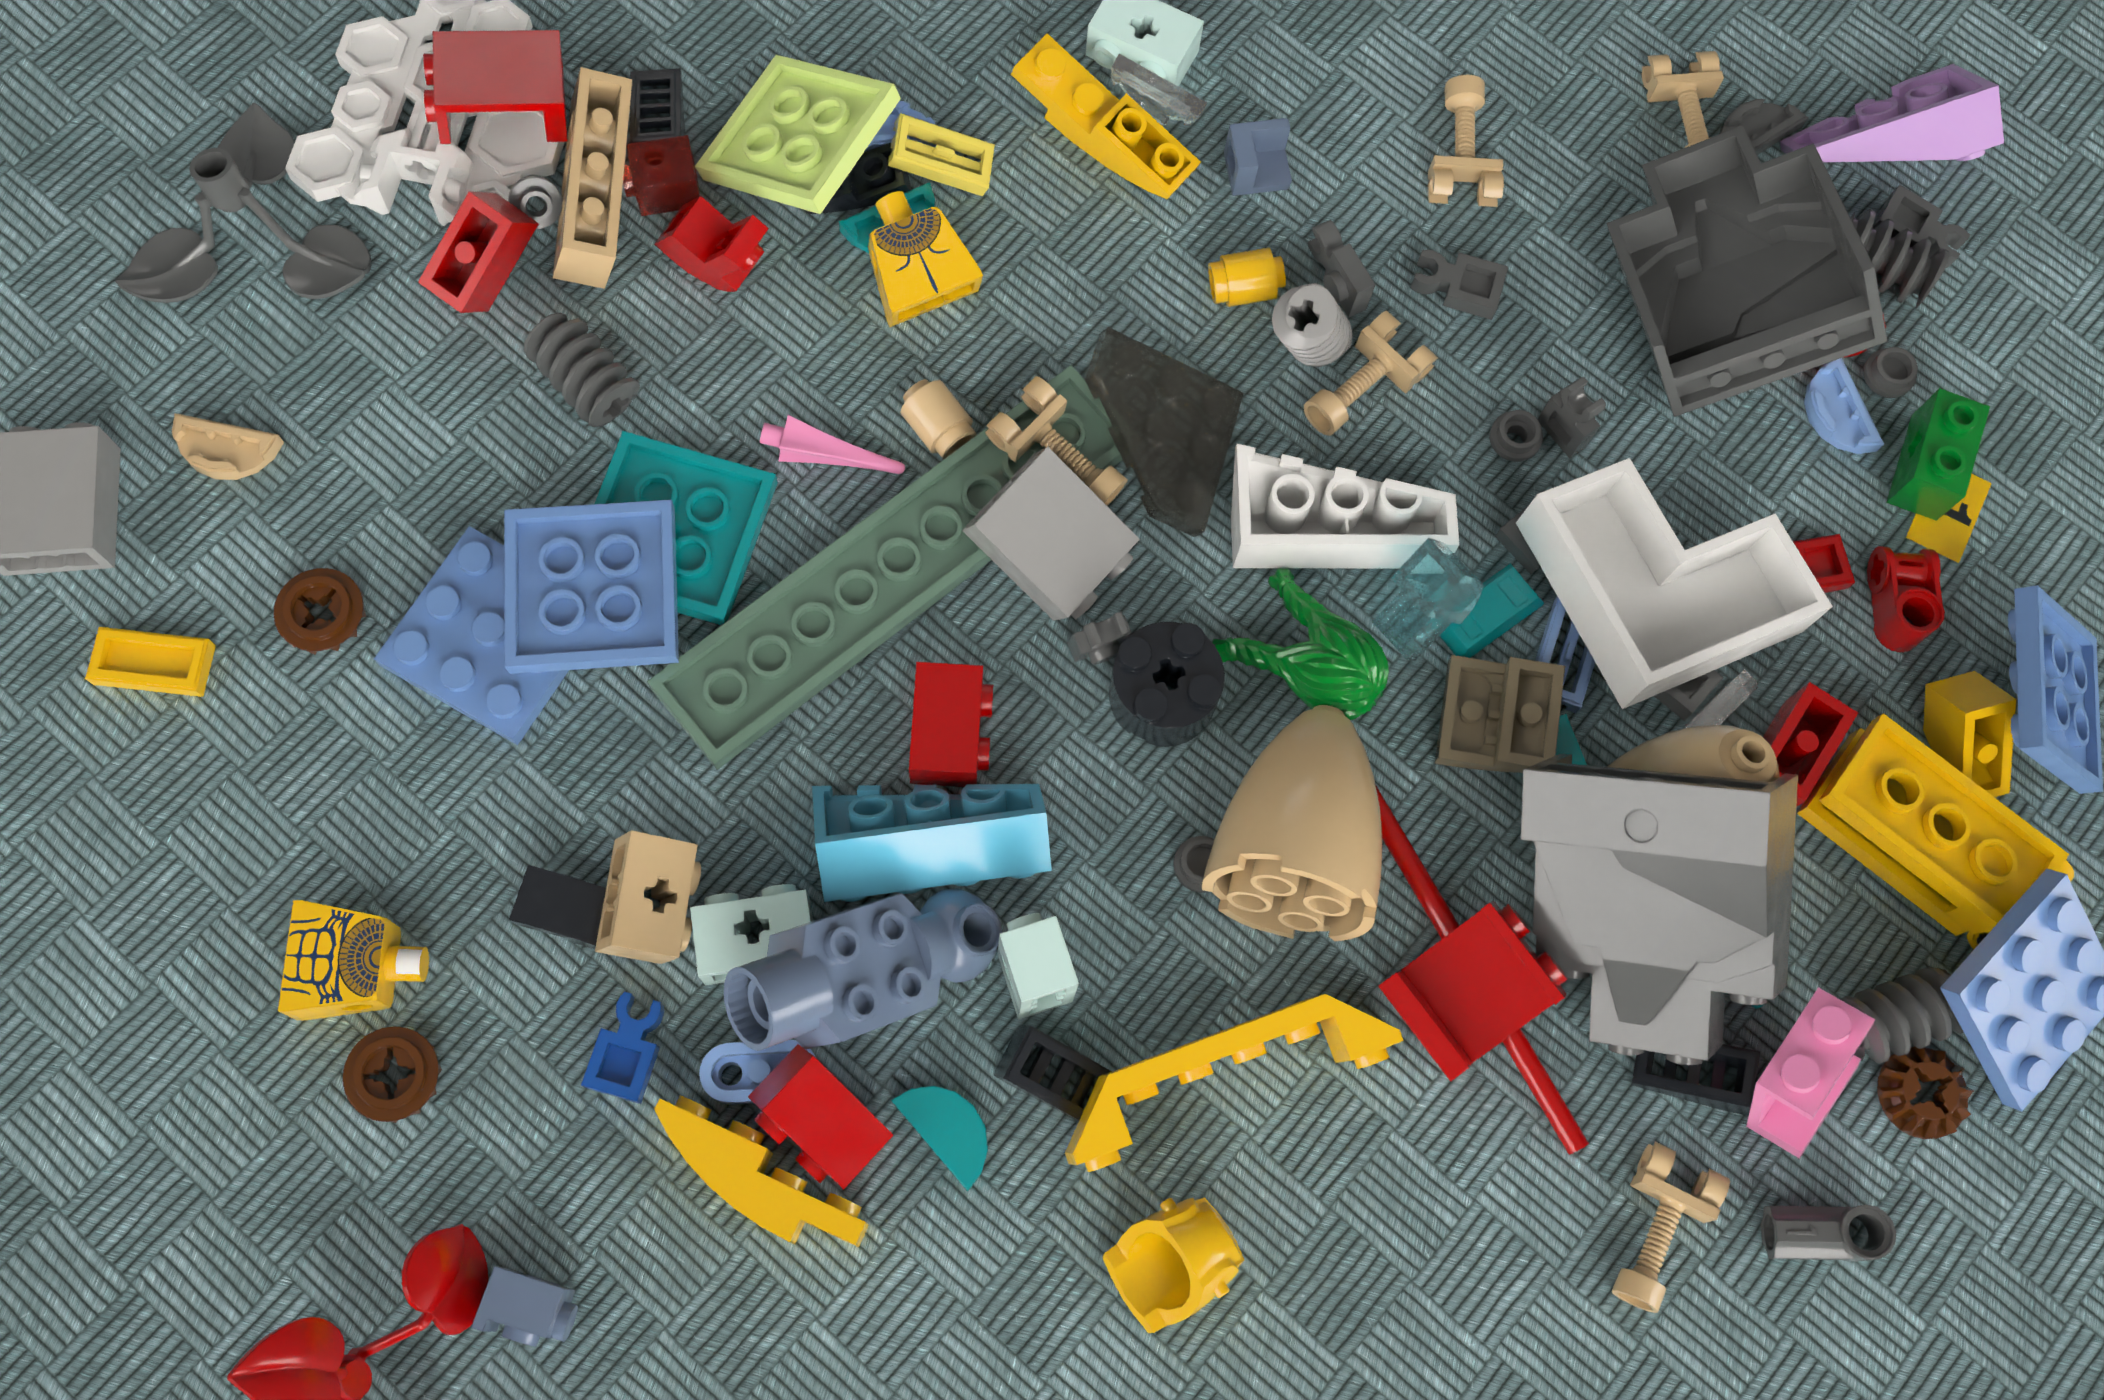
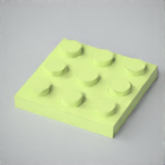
[695,55,901,214]

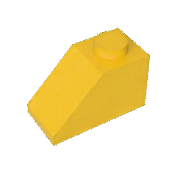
[1923,671,2016,797]

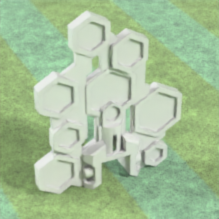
[285,0,565,227]

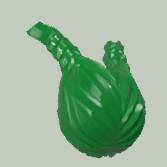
[1212,568,1389,720]

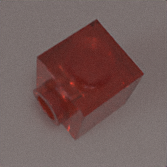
[623,135,701,216]

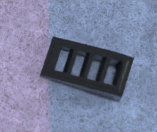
[630,68,687,164]
[994,1025,1121,1121]
[1631,1044,1760,1116]

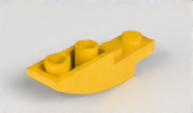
[1011,34,1201,199]
[654,1095,869,1247]

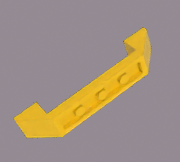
[1065,994,1404,1172]

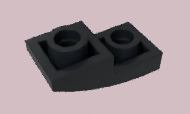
[805,143,912,214]

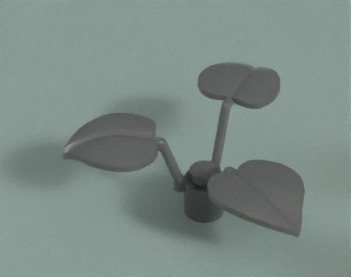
[115,103,372,303]

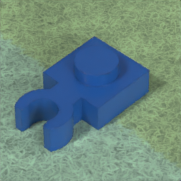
[581,992,664,1104]

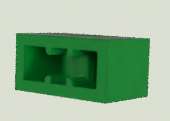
[1886,388,1990,521]

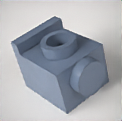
[471,1266,578,1347]

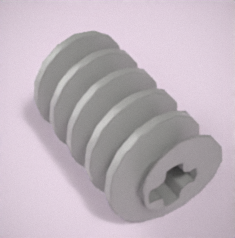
[1272,283,1353,367]

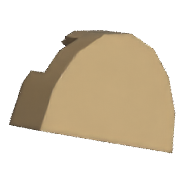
[172,413,284,480]

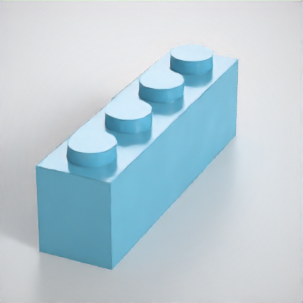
[812,784,1052,902]

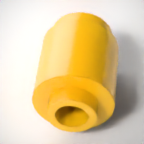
[1208,247,1286,307]

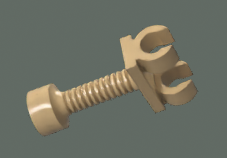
[1642,51,1724,148]
[1428,75,1504,207]
[1304,311,1438,436]
[985,376,1128,506]
[1612,1141,1730,1313]

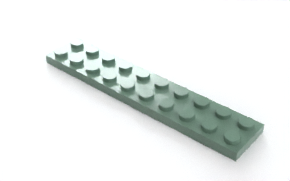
[647,365,1140,770]

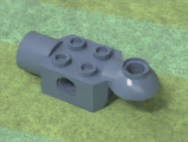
[724,888,1002,1051]

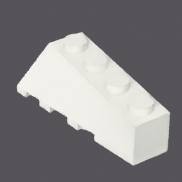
[1231,444,1459,569]

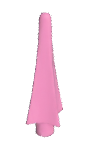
[760,415,905,474]

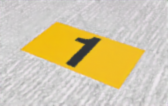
[1906,474,1992,563]

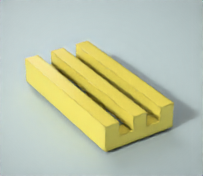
[888,113,995,196]

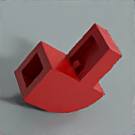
[654,196,769,292]

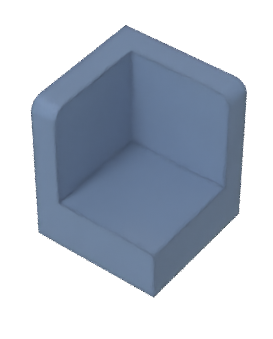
[1224,118,1292,196]

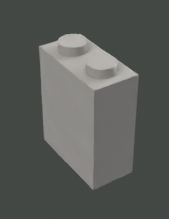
[0,422,121,576]
[962,446,1140,621]

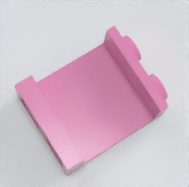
[1746,987,1875,1159]

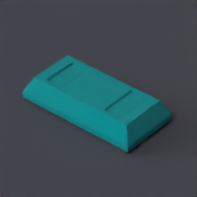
[1428,563,1545,658]

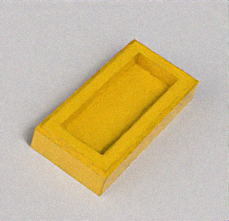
[85,627,216,697]

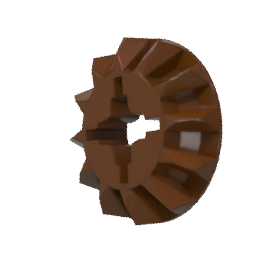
[274,568,367,655]
[343,1026,442,1123]
[1877,1046,1974,1139]

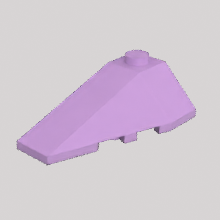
[1780,64,2004,162]

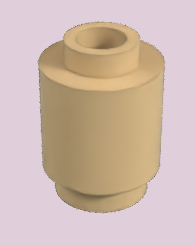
[900,379,976,459]

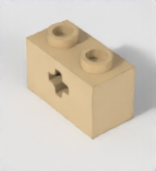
[595,830,701,964]

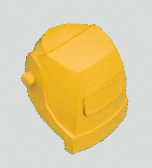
[1103,1198,1245,1333]

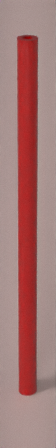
[1375,784,1589,1155]

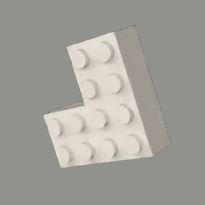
[1516,458,1833,709]

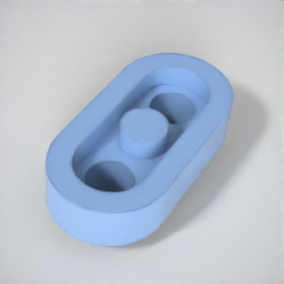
[699,1040,817,1105]

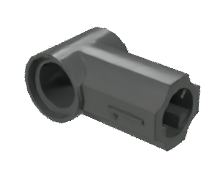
[1760,1204,1896,1262]

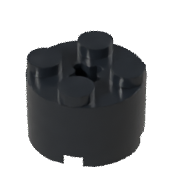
[1109,622,1225,747]

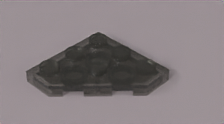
[1085,327,1244,537]

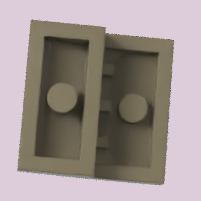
[1435,655,1565,773]

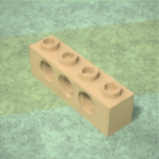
[552,67,632,289]

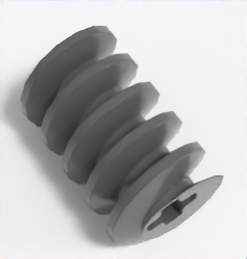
[1850,209,1950,308]
[523,313,640,427]
[1840,966,1964,1064]

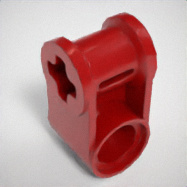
[1867,546,1945,653]

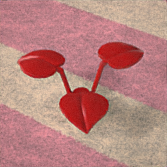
[227,1224,489,1400]

